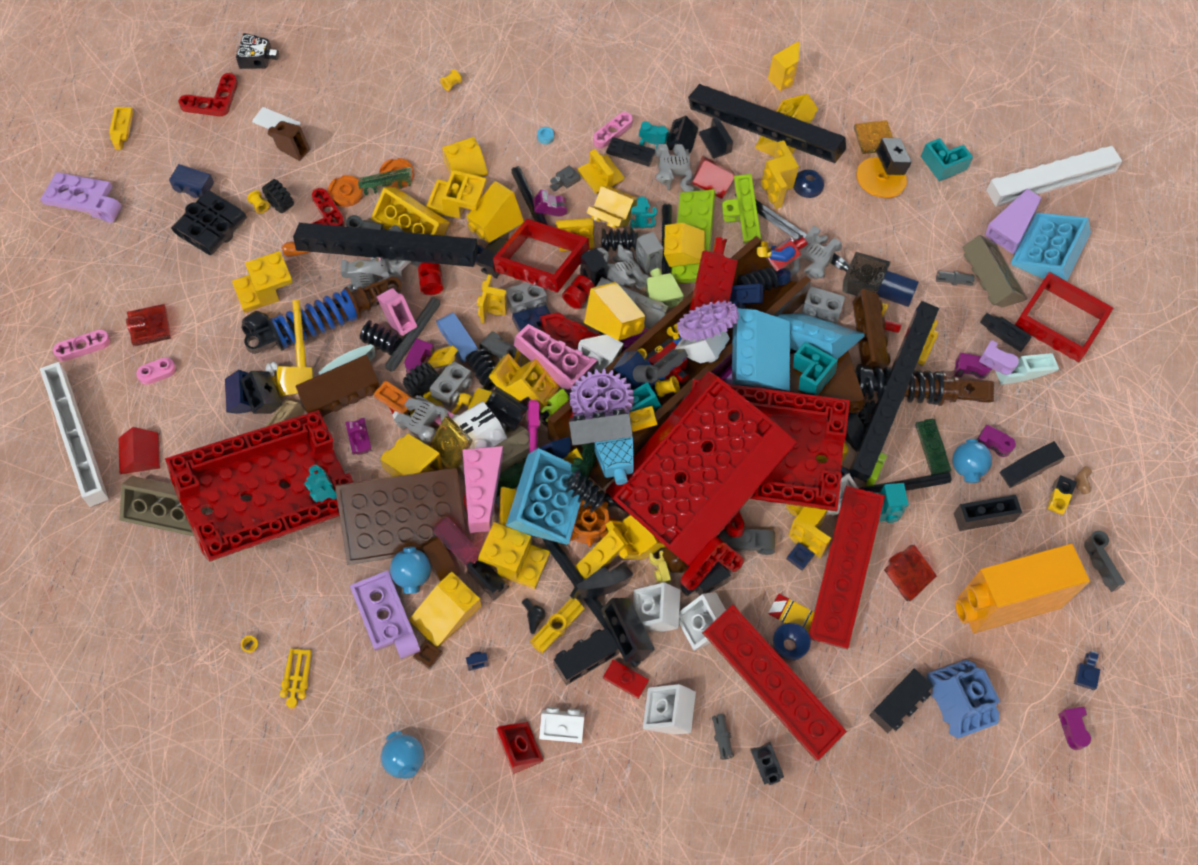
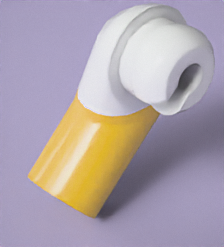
[265,362,278,390]

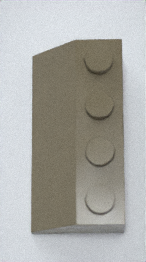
[962,235,1027,308]
[451,424,529,482]
[119,476,207,537]

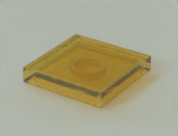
[854,120,893,154]
[429,416,473,469]

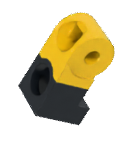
[1046,475,1077,515]

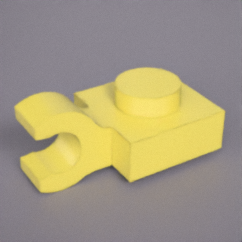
[649,550,671,585]

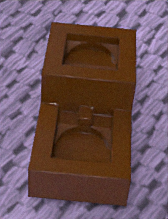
[422,538,460,582]

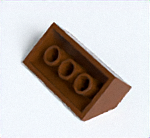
[852,289,891,370]
[295,354,380,418]

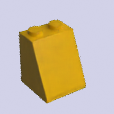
[466,181,524,243]
[584,282,645,341]
[380,434,442,476]

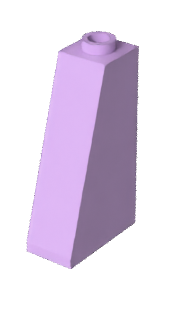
[985,189,1041,255]

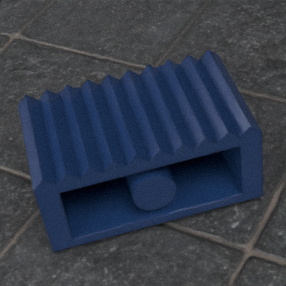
[169,164,214,198]

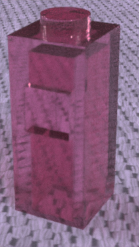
[432,515,480,566]

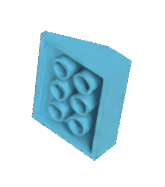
[1011,213,1091,281]
[732,308,790,392]
[778,313,864,359]
[506,448,589,545]

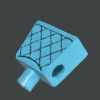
[595,437,633,485]

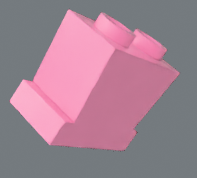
[376,288,417,336]

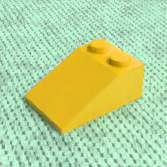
[408,572,481,648]

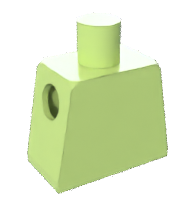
[646,268,684,309]

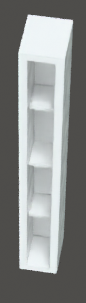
[986,146,1122,207]
[40,362,109,507]

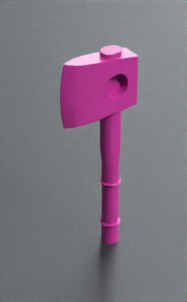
[528,400,539,453]

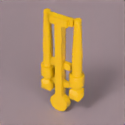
[279,648,312,709]

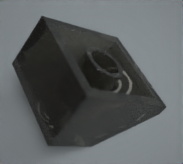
[842,252,890,296]

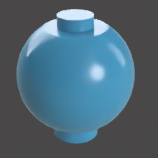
[952,439,992,483]
[390,547,431,594]
[381,731,424,779]

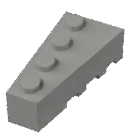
[596,277,668,329]

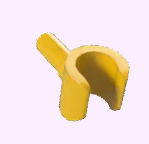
[451,393,472,415]

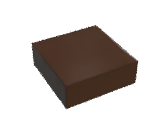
[413,640,443,669]

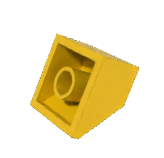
[768,41,800,91]
[442,137,488,177]
[664,223,705,267]

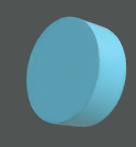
[537,127,554,144]

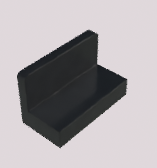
[666,115,698,154]
[699,117,733,159]

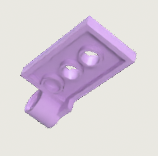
[40,172,122,223]
[350,570,420,659]

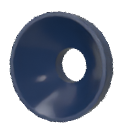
[793,169,824,198]
[773,623,811,660]

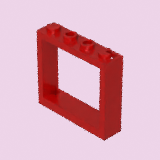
[493,219,590,293]
[1015,272,1114,363]

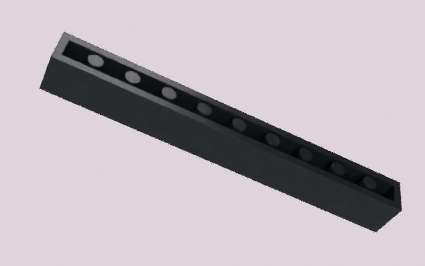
[688,84,846,163]
[293,222,478,267]
[848,301,939,482]

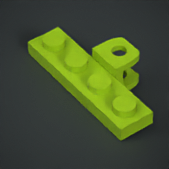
[722,174,761,244]

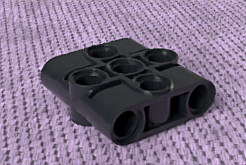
[171,190,247,255]

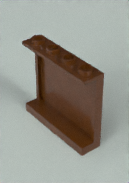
[790,351,864,413]

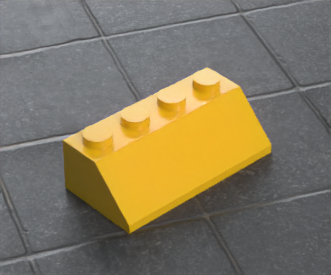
[755,94,818,157]
[370,187,450,236]

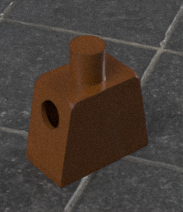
[268,121,310,161]

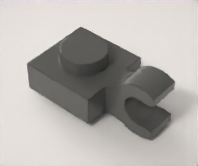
[550,165,580,191]

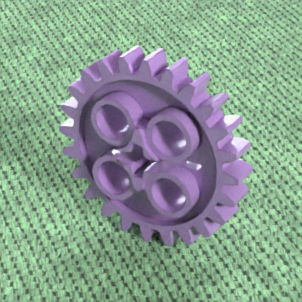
[677,301,739,342]
[570,369,634,416]

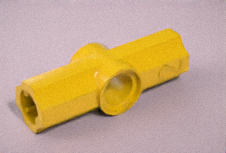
[530,598,585,654]

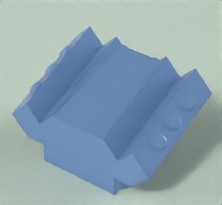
[926,659,1000,738]

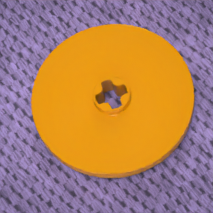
[856,157,907,198]

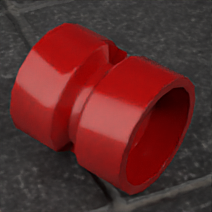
[418,262,444,296]
[562,275,595,309]

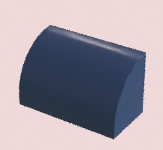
[875,270,919,307]
[613,351,658,390]
[225,370,252,414]
[540,437,571,459]

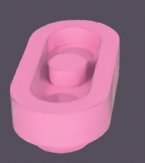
[136,358,176,385]

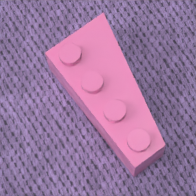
[514,324,597,392]
[463,446,503,533]

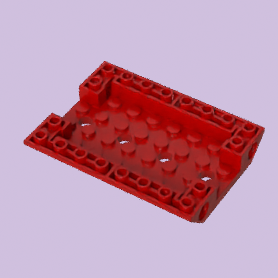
[605,371,797,566]
[677,379,850,511]
[165,410,354,562]

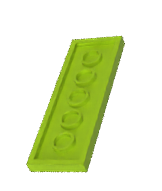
[672,189,716,284]

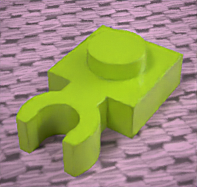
[539,388,570,422]
[865,452,887,486]

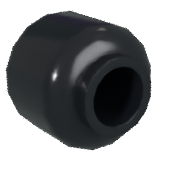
[241,310,269,335]

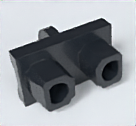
[750,742,784,785]

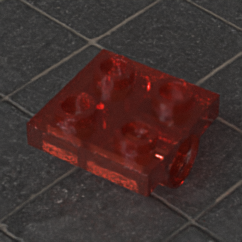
[126,304,171,347]
[884,545,937,601]

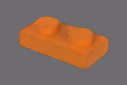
[374,380,412,415]

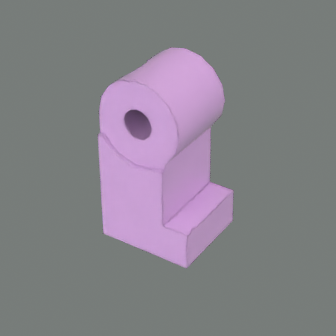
[979,340,1019,375]

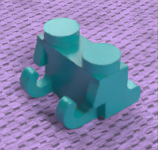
[638,121,670,150]
[630,197,657,229]
[304,465,337,503]

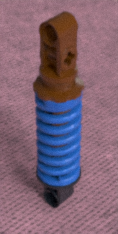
[244,276,402,354]

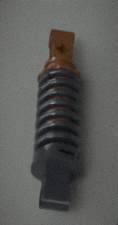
[855,364,995,406]

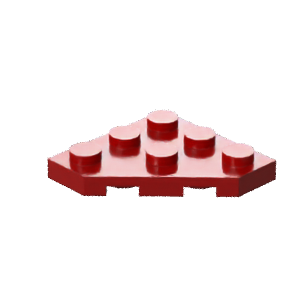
[540,312,601,350]

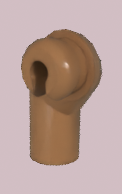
[1074,466,1092,494]

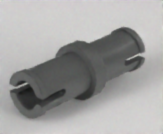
[936,270,975,286]
[712,714,734,760]

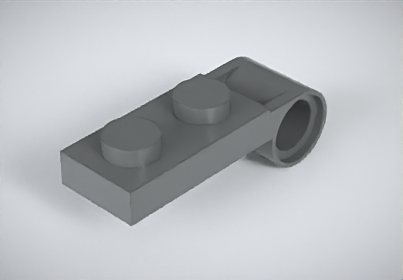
[633,349,688,383]
[716,529,775,555]
[1084,531,1125,592]

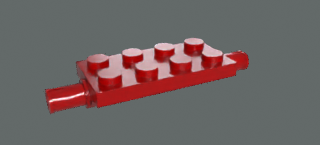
[689,237,738,314]

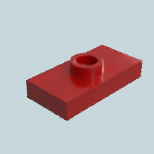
[603,659,649,699]

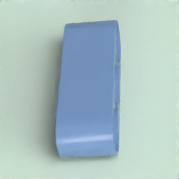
[436,312,478,363]

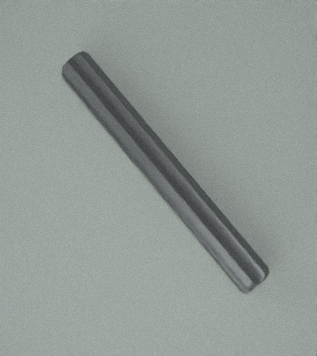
[385,297,440,372]

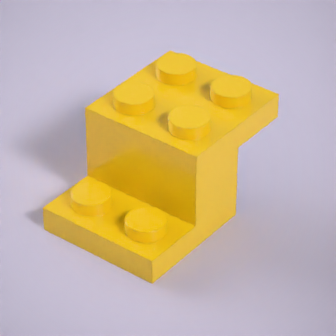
[761,140,799,209]
[426,170,487,219]
[587,186,637,229]
[232,251,293,313]
[488,353,560,409]
[786,504,831,559]
[605,509,666,560]
[478,522,550,589]

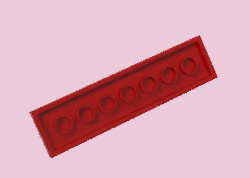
[809,486,885,650]
[702,604,847,761]

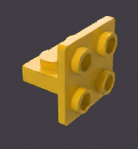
[578,149,624,194]
[556,218,595,252]
[477,274,507,324]

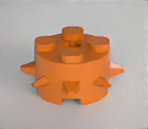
[570,500,616,547]

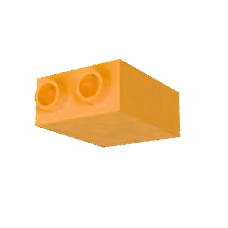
[955,544,1090,634]

